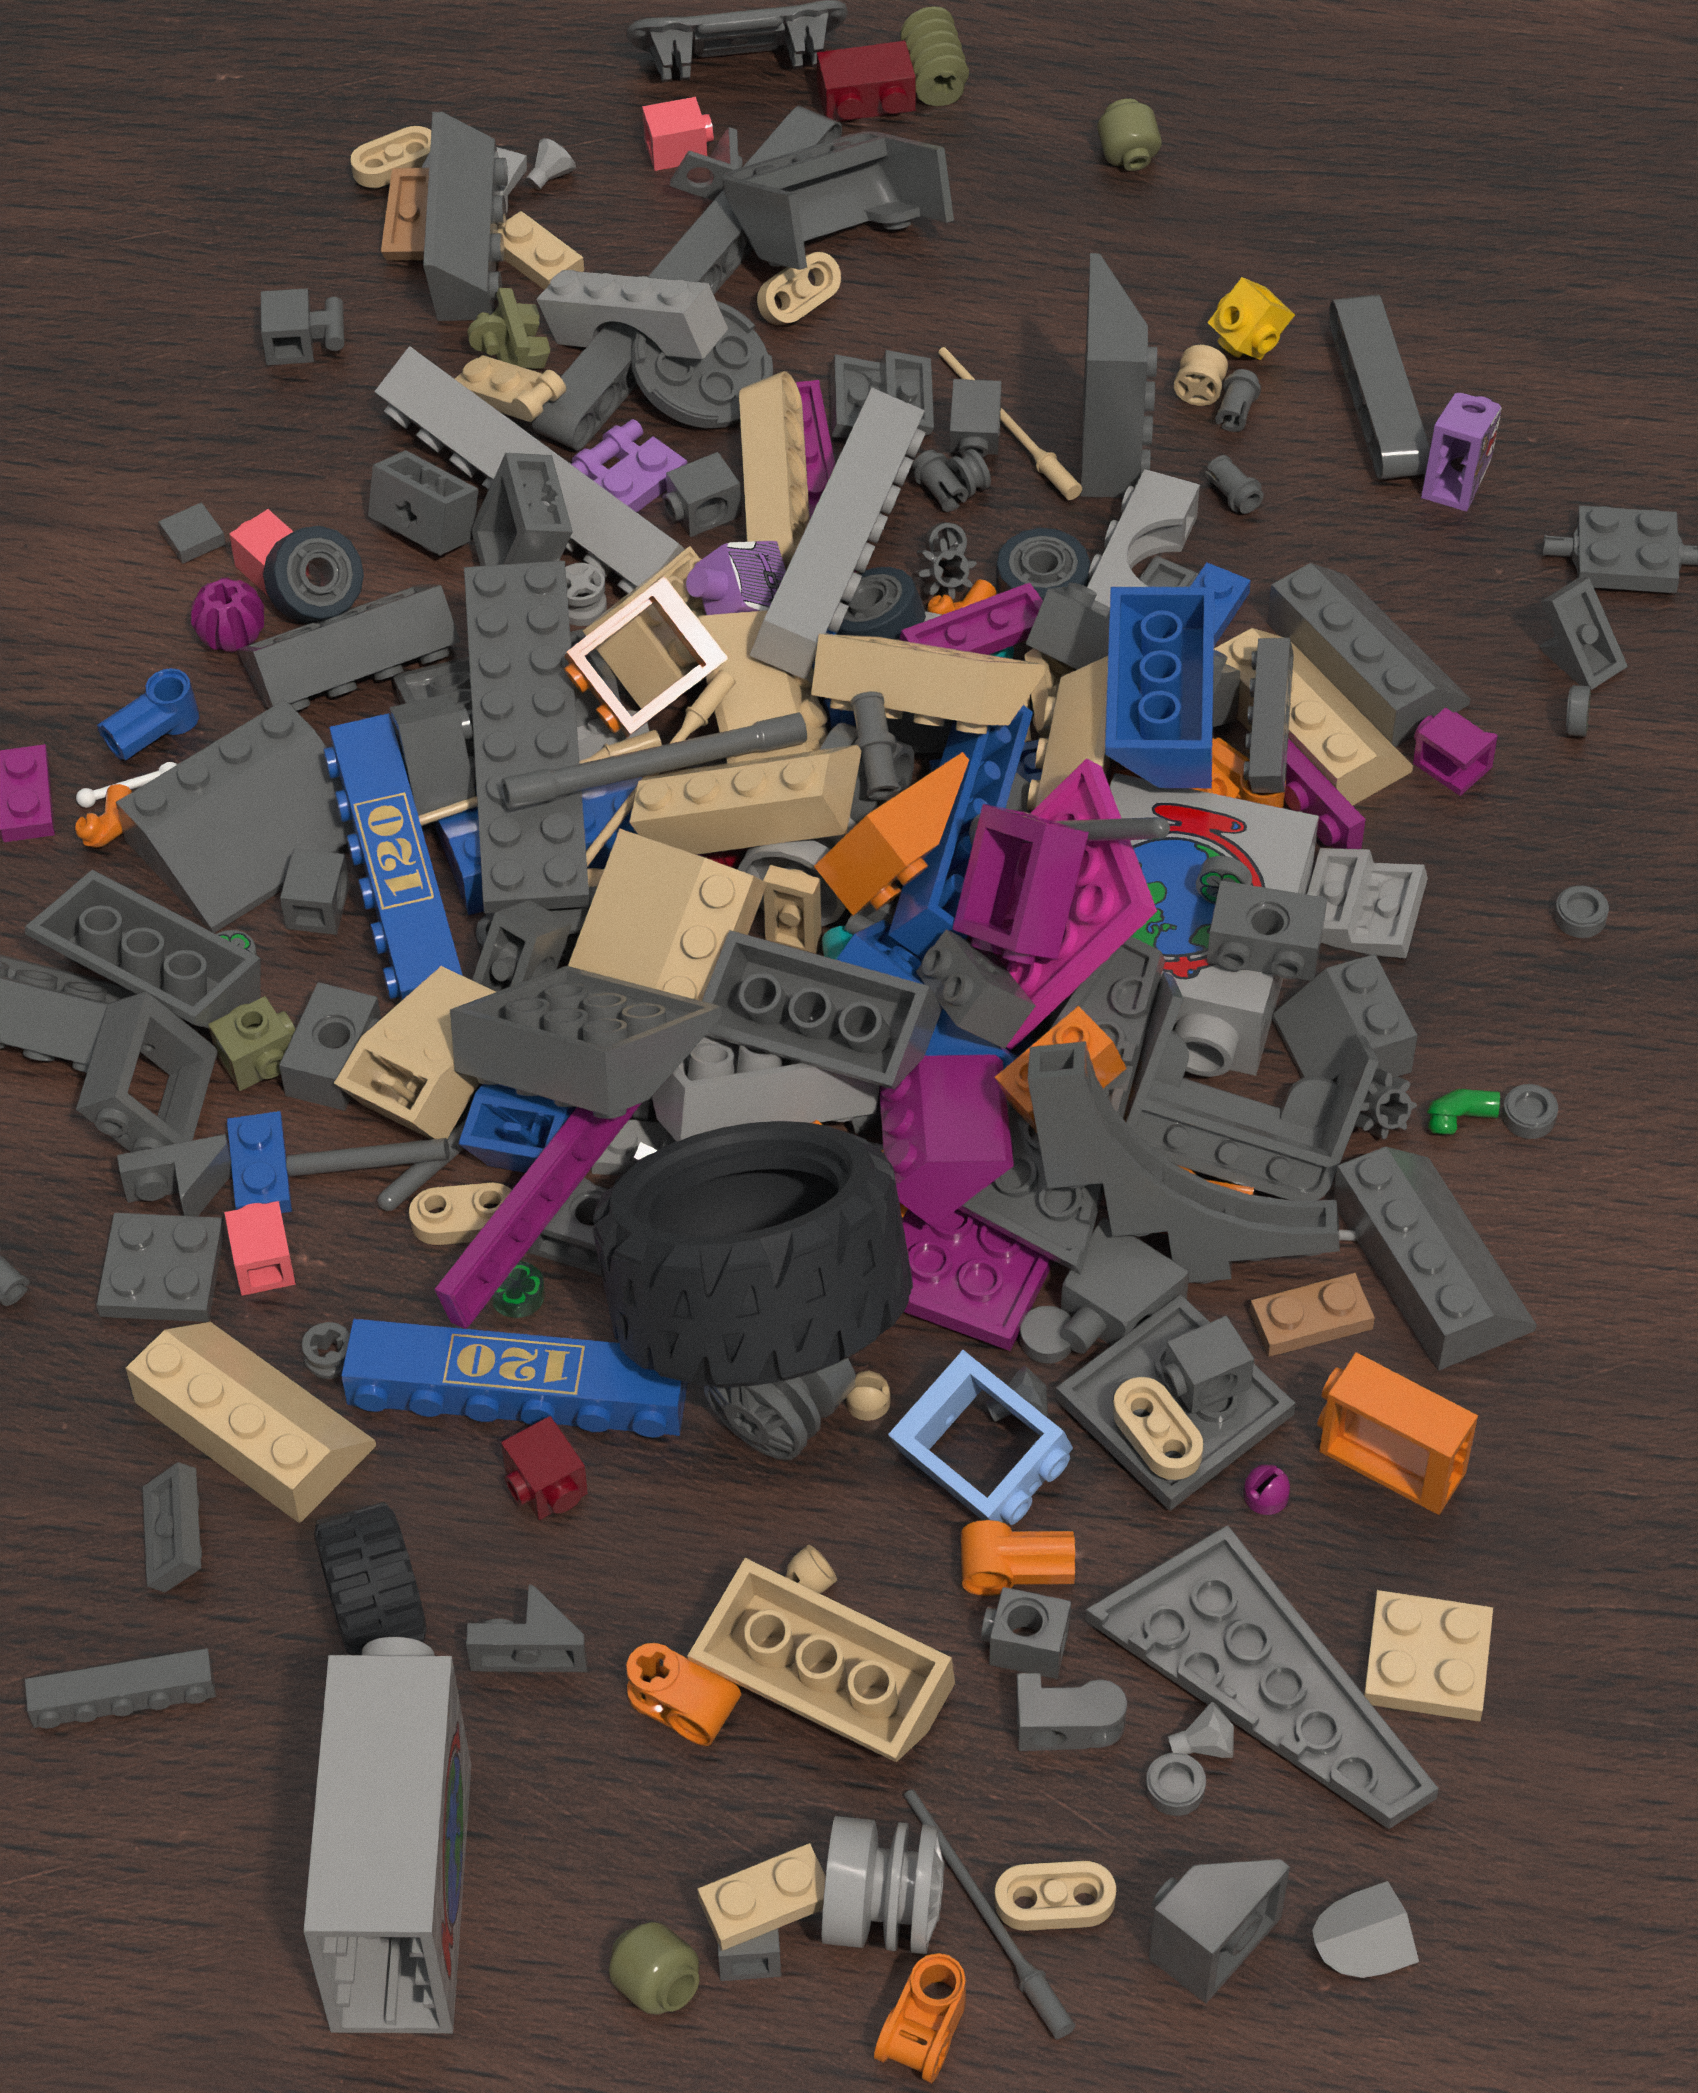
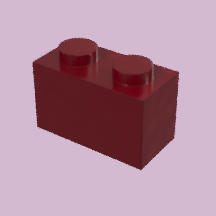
[817,40,916,122]

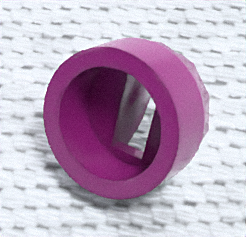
[1243,1464,1290,1515]

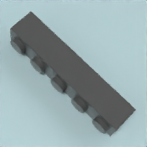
[1244,638,1294,793]
[25,1648,216,1729]

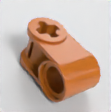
[626,1643,742,1746]
[874,1953,966,2084]

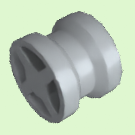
[565,563,607,626]

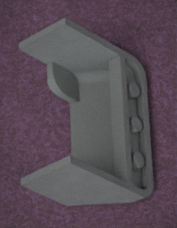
[722,132,954,270]
[1123,972,1379,1201]

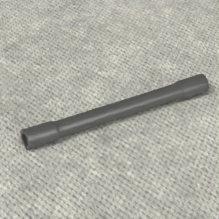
[501,712,807,809]

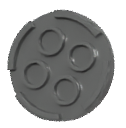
[631,301,773,428]

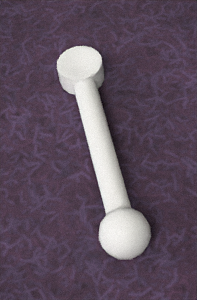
[76,762,177,808]

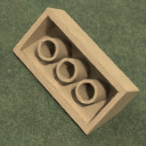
[697,610,828,763]
[1214,628,1413,806]
[811,634,1045,734]
[1027,656,1112,811]
[630,745,862,855]
[126,1322,376,1523]
[687,1558,955,1762]

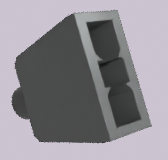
[1060,1218,1189,1354]

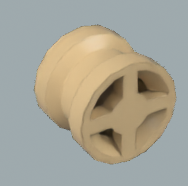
[1174,345,1228,406]

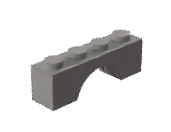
[536,270,728,359]
[1087,469,1200,607]

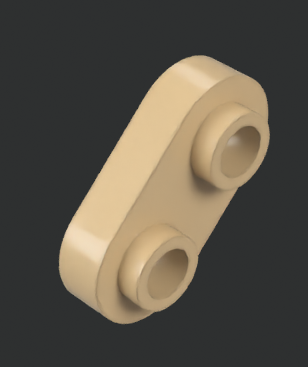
[351,126,431,188]
[757,252,841,325]
[409,1183,512,1245]
[1113,1377,1203,1480]
[995,1861,1116,1931]

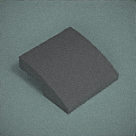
[830,350,934,439]

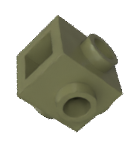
[208,996,295,1091]

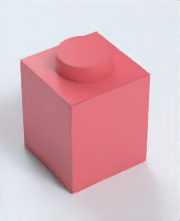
[642,97,714,171]
[229,509,310,597]
[224,1201,296,1296]

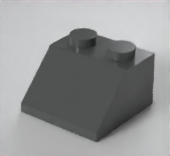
[1272,954,1418,1082]
[1148,1859,1290,2004]

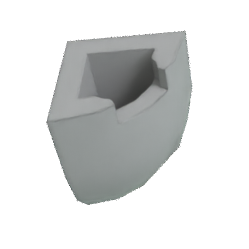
[1312,1881,1419,1978]

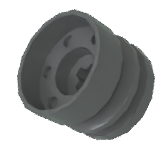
[704,1358,856,1460]

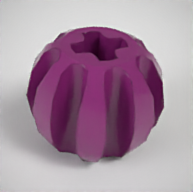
[191,577,264,653]

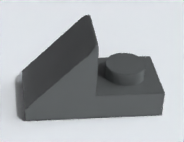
[1539,578,1628,690]
[117,1134,232,1217]
[466,1584,588,1672]

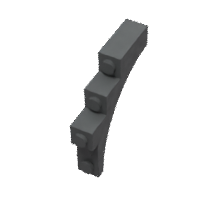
[1028,1041,1340,1284]

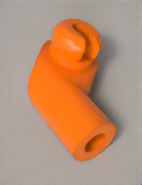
[927,579,996,615]
[75,784,132,848]

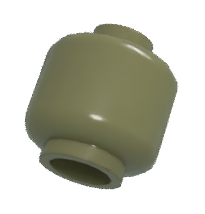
[1097,98,1162,171]
[609,1922,700,2015]

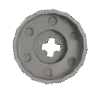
[822,1816,945,1954]

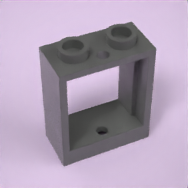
[471,453,573,566]
[76,991,218,1152]

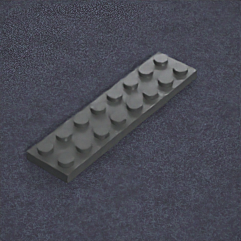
[464,561,590,914]

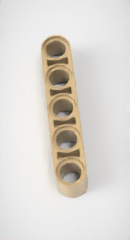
[739,371,810,571]

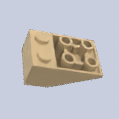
[583,546,706,709]
[334,966,496,1139]

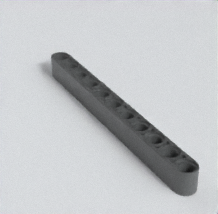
[532,106,842,451]

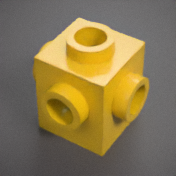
[1207,277,1295,360]

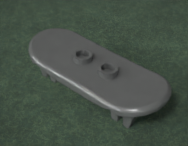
[626,0,848,82]

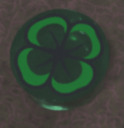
[491,1261,545,1318]

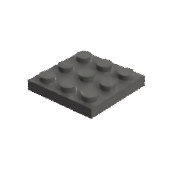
[1055,1294,1296,1511]

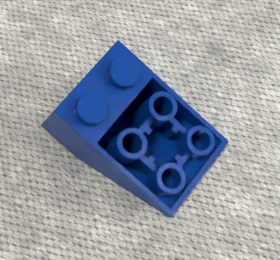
[458,1084,577,1173]

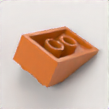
[814,752,969,916]

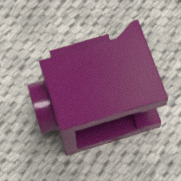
[1413,707,1498,796]

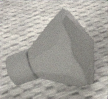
[526,138,576,190]
[1168,1702,1234,1758]

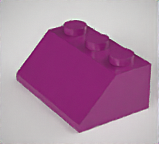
[879,1055,1014,1227]

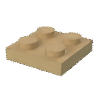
[1364,1590,1493,1722]

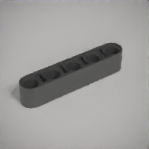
[1329,294,1430,480]

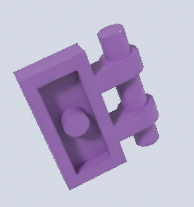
[571,419,687,512]

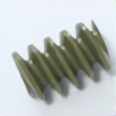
[900,6,969,106]

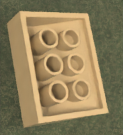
[568,829,767,1001]

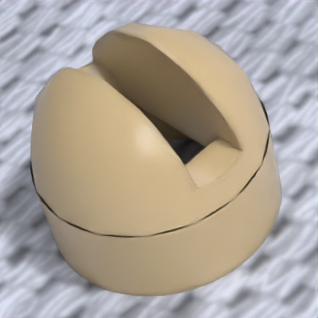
[846,1371,890,1421]
[786,1545,837,1594]

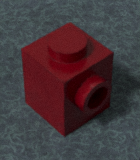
[501,1416,588,1521]

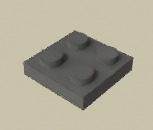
[97,1213,225,1322]

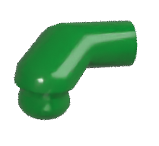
[1426,1089,1500,1134]

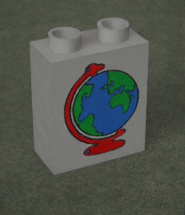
[1050,773,1319,1077]
[304,1637,471,2033]

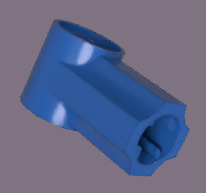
[97,668,199,761]

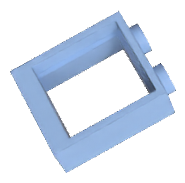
[888,1350,1073,1525]

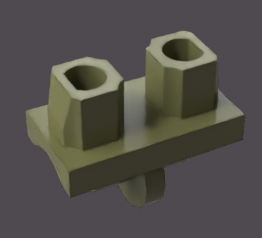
[467,288,550,369]

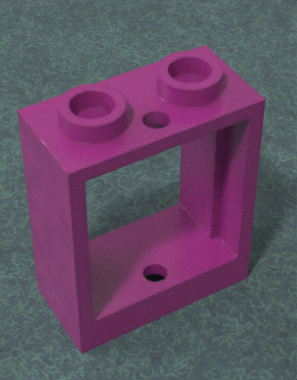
[952,804,1089,965]

